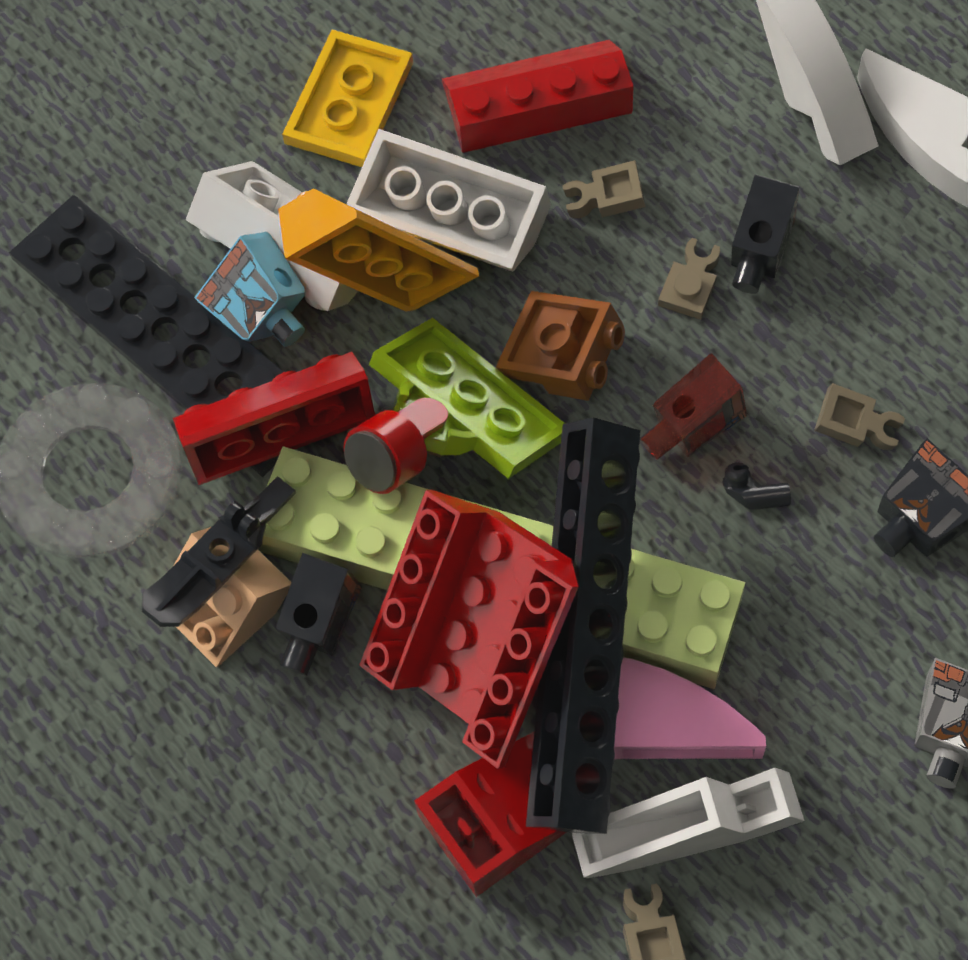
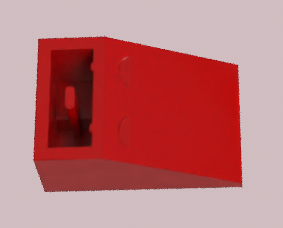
[414,731,567,897]

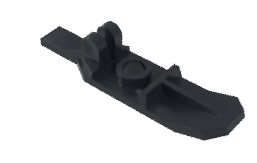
[142,476,296,627]

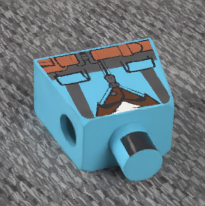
[194,232,305,347]

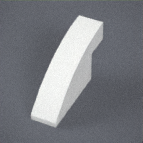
[756,0,878,165]
[857,49,968,208]
[572,768,804,878]

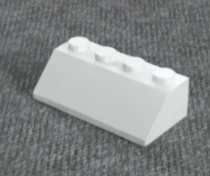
[347,129,551,272]
[186,161,358,311]

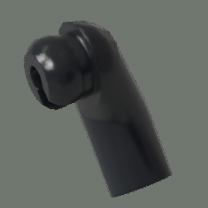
[722,462,791,510]

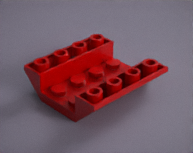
[359,490,578,769]

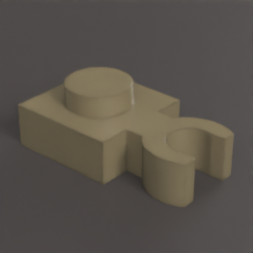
[563,160,646,218]
[658,238,720,320]
[814,383,905,450]
[623,883,686,960]

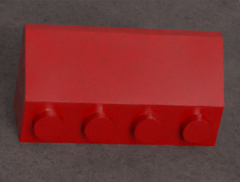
[442,40,634,153]
[173,352,375,485]

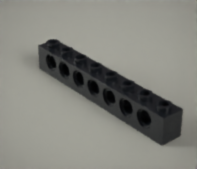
[526,417,641,834]

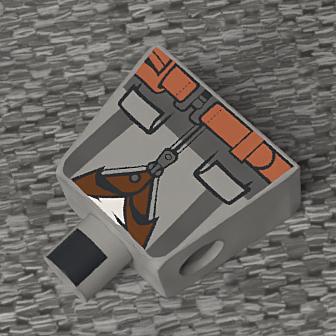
[914,658,968,788]

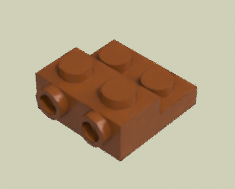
[496,291,625,401]

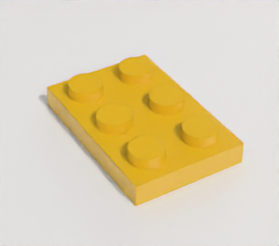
[282,29,413,167]

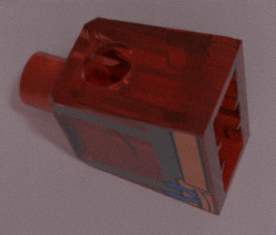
[640,353,747,460]

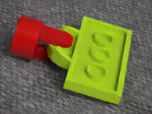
[344,317,565,494]

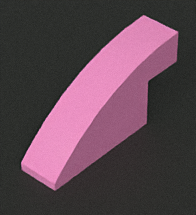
[614,657,766,759]

